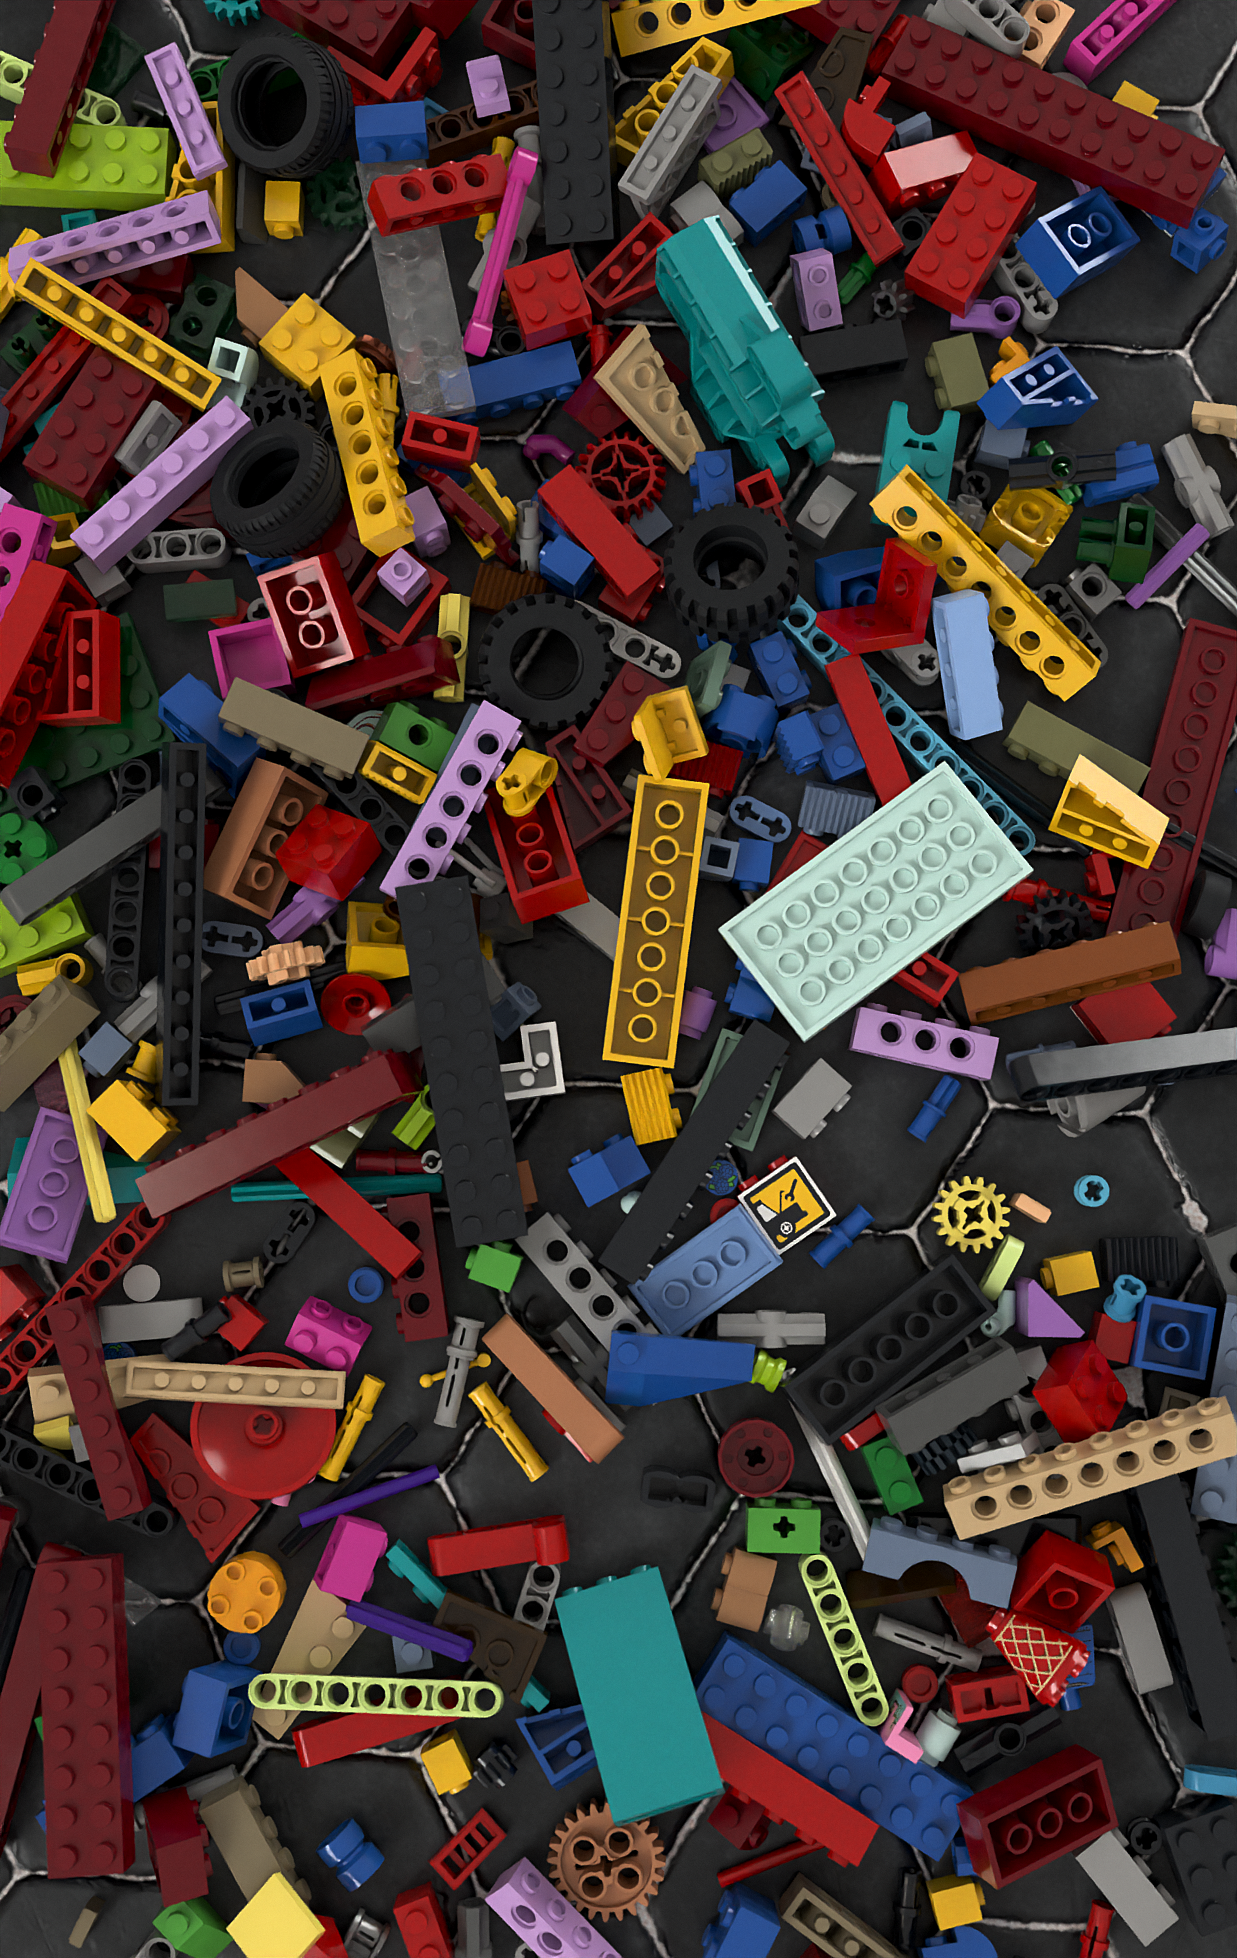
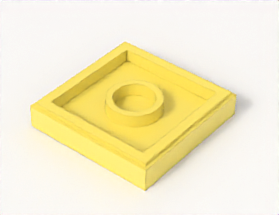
[226,1872,326,1958]

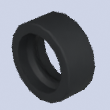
[1180,870,1232,940]

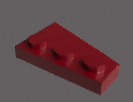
[572,661,672,768]

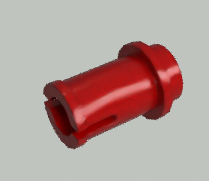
[586,325,613,370]

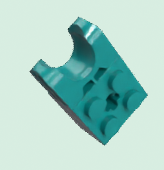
[870,401,960,534]

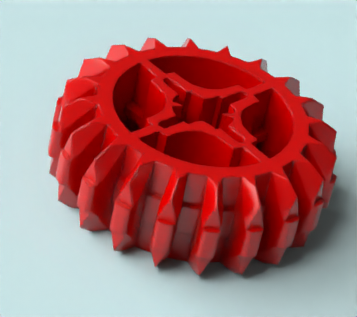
[575,431,667,524]

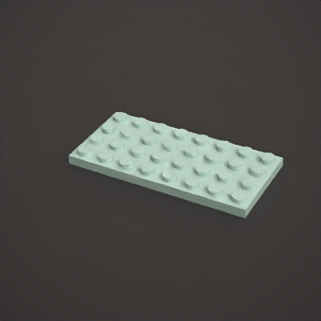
[718,761,1033,1043]

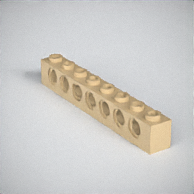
[943,1396,1237,1540]

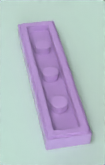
[144,42,228,181]

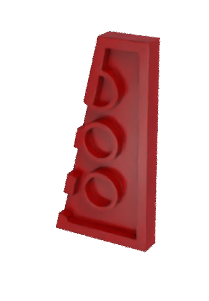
[129,1412,262,1564]

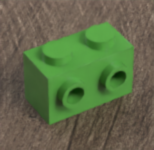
[465,1240,524,1293]

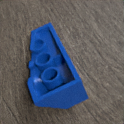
[604,1330,755,1407]

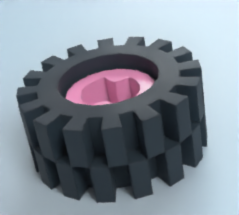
[910,1421,978,1476]

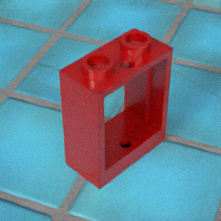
[351,547,451,649]

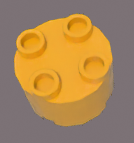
[207,1551,287,1633]

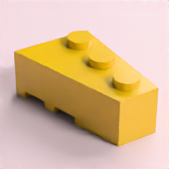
[1048,754,1170,869]

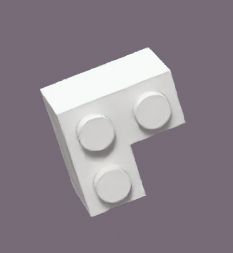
[500,1021,566,1102]

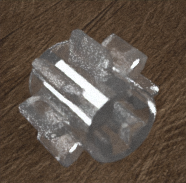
[763,1604,811,1652]

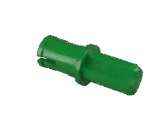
[837,251,878,306]
[1029,439,1084,505]

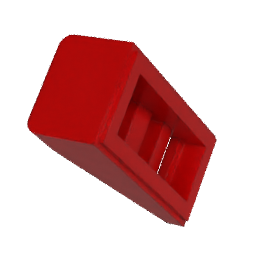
[428,1807,507,1891]

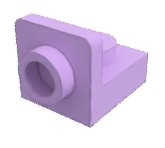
[466,55,511,118]

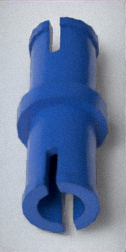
[808,1204,875,1269]

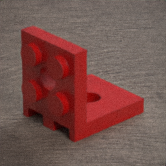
[327,26,443,107]
[815,537,938,655]

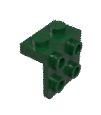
[723,14,816,102]

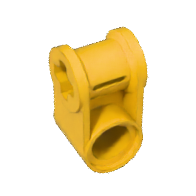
[496,748,558,817]

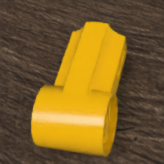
[16,953,93,997]

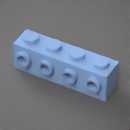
[931,589,1004,740]

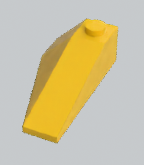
[345,901,493,980]

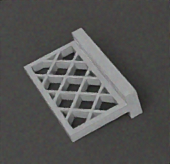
[617,64,723,221]

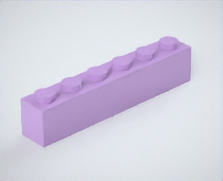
[70,395,254,575]

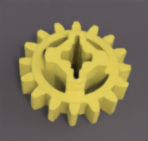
[931,1176,1010,1253]

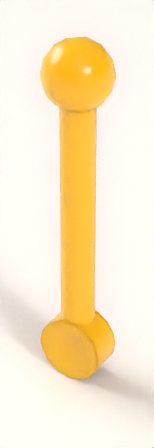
[419,1352,491,1388]

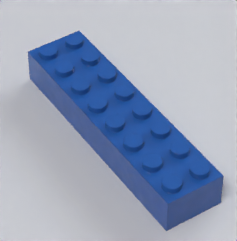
[693,1629,975,1862]

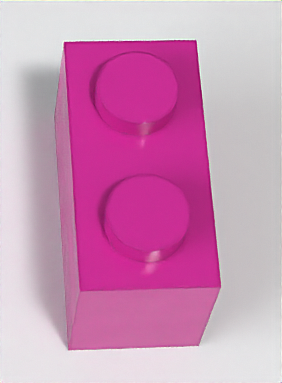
[313,1513,388,1602]

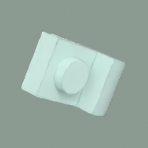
[206,337,259,410]

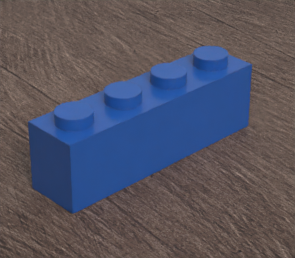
[437,340,582,425]

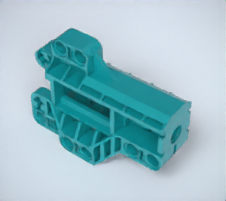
[655,215,835,489]

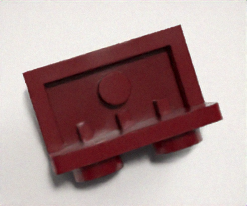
[707,1785,772,1850]

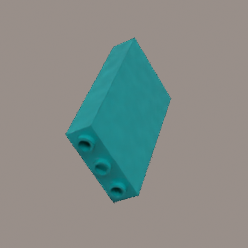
[554,1565,725,1827]

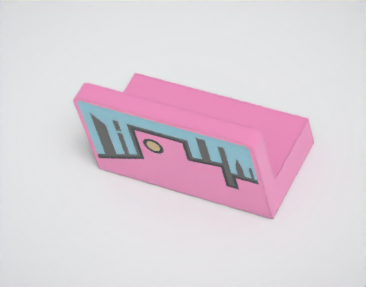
[876,1688,924,1764]

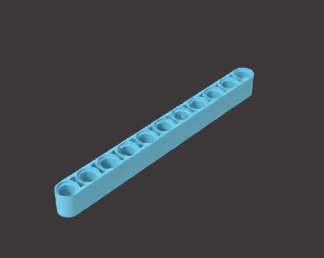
[776,594,1036,857]

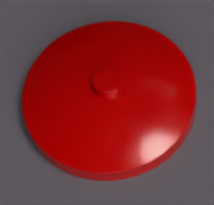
[190,1352,337,1500]

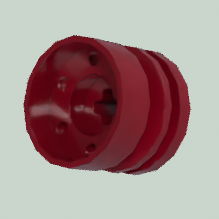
[717,1417,795,1498]

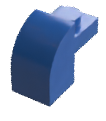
[916,1926,998,1958]

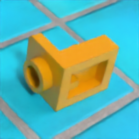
[988,336,1030,389]
[1085,1520,1144,1573]

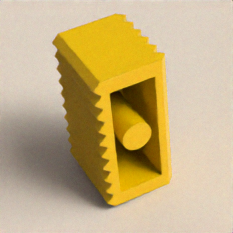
[356,740,438,804]
[620,1067,683,1146]

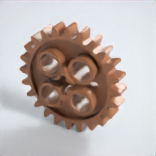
[547,1796,666,1922]

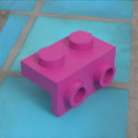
[284,1296,373,1377]

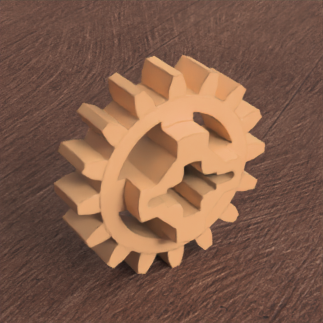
[246,941,325,986]

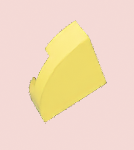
[34,1415,74,1450]

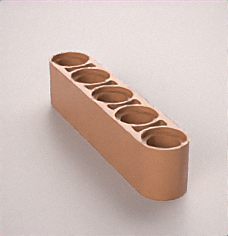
[481,1313,625,1464]

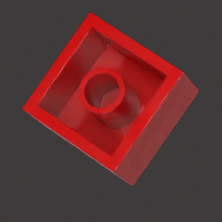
[503,249,592,351]
[275,804,383,901]
[1032,1339,1128,1444]
[1010,1530,1116,1634]

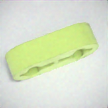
[978,1234,1025,1302]

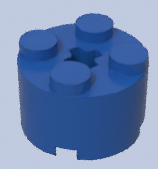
[702,684,779,759]

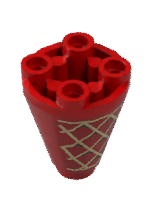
[984,1607,1091,1708]

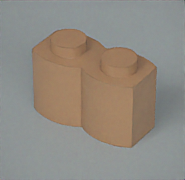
[710,1545,777,1633]

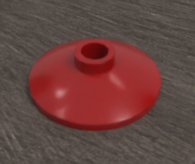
[320,973,391,1036]

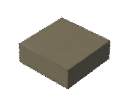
[68,1896,105,1948]

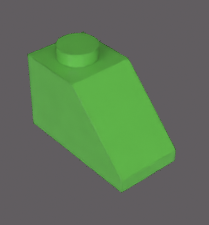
[152,1896,234,1958]

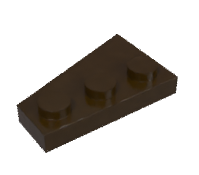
[778,27,874,135]
[432,1589,548,1705]

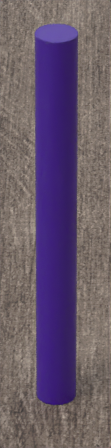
[298,1464,440,1528]

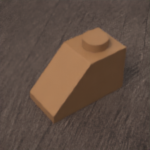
[235,267,288,349]
[242,1053,306,1104]

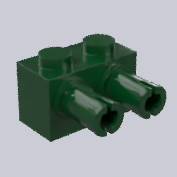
[0,309,63,377]
[1075,502,1156,584]

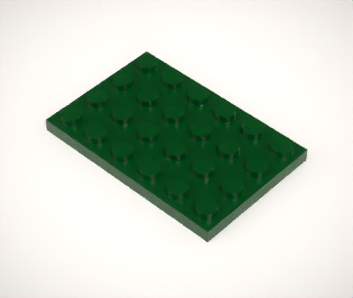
[0,612,179,817]

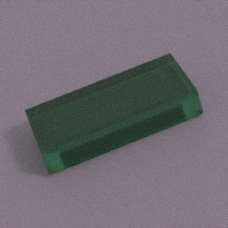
[163,578,238,623]

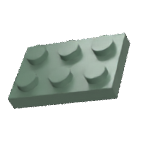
[689,1028,784,1152]

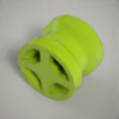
[749,1348,787,1393]

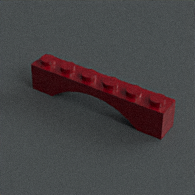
[44,1294,153,1521]

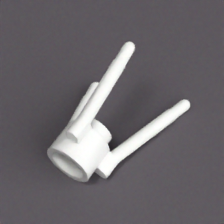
[434,837,507,898]

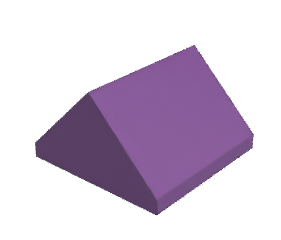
[1014,1276,1085,1338]

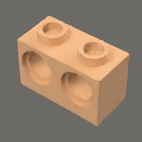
[1006,0,1075,70]

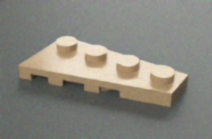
[593,324,706,474]
[27,1354,174,1425]
[252,1577,367,1740]

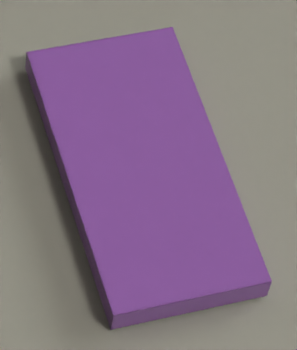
[0,1107,108,1264]

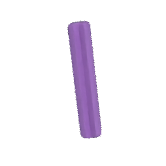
[1125,523,1210,609]

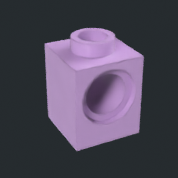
[377,547,430,607]

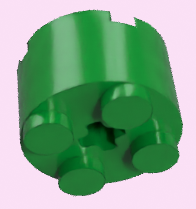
[0,813,58,886]

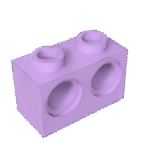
[789,248,843,331]
[405,486,451,558]

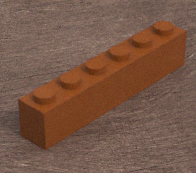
[958,921,1182,1026]

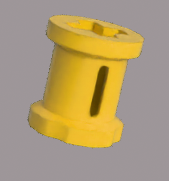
[125,1039,156,1084]

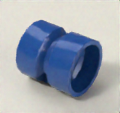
[791,205,852,255]
[315,1817,385,1892]

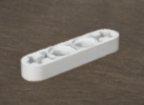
[575,600,681,682]

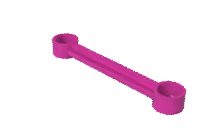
[462,146,538,358]

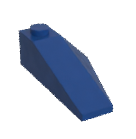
[814,540,956,611]

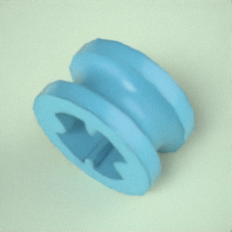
[1074,1175,1109,1207]

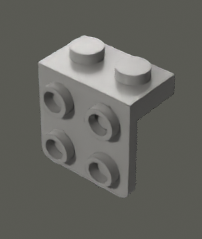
[957,1430,1054,1500]

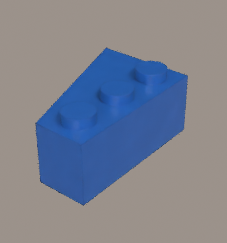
[977,345,1099,430]
[158,673,267,799]
[515,1704,598,1791]

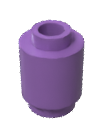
[678,986,717,1040]

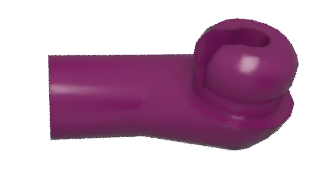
[523,434,576,466]

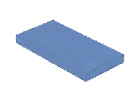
[627,1203,783,1336]

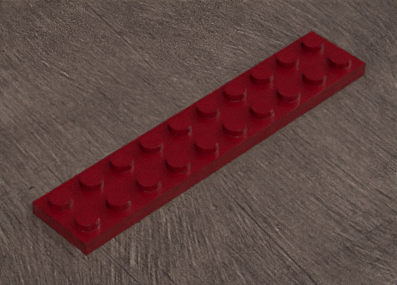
[1102,618,1237,943]

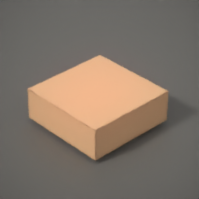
[1008,1193,1052,1223]

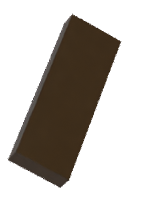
[846,1560,958,1610]

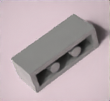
[1071,1827,1179,1947]

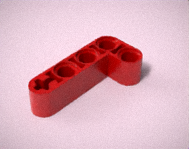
[427,1515,570,1576]

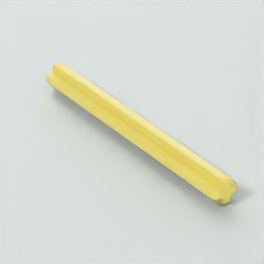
[58,1039,116,1223]

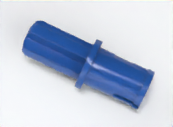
[907,1075,962,1143]

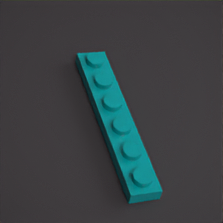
[385,1539,550,1712]

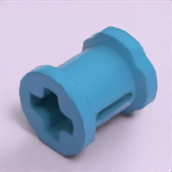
[1103,1274,1147,1323]

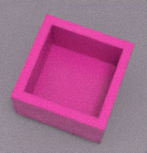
[208,618,297,701]

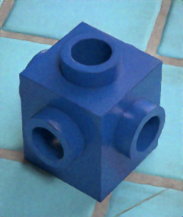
[1170,207,1229,274]

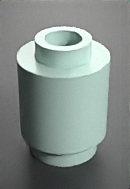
[915,1708,961,1767]

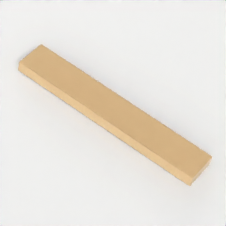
[123,1360,346,1409]

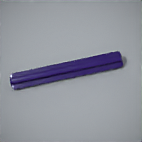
[345,1600,474,1662]

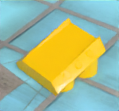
[979,484,1073,568]

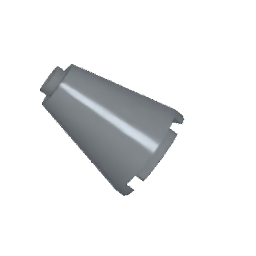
[1046,1086,1146,1138]

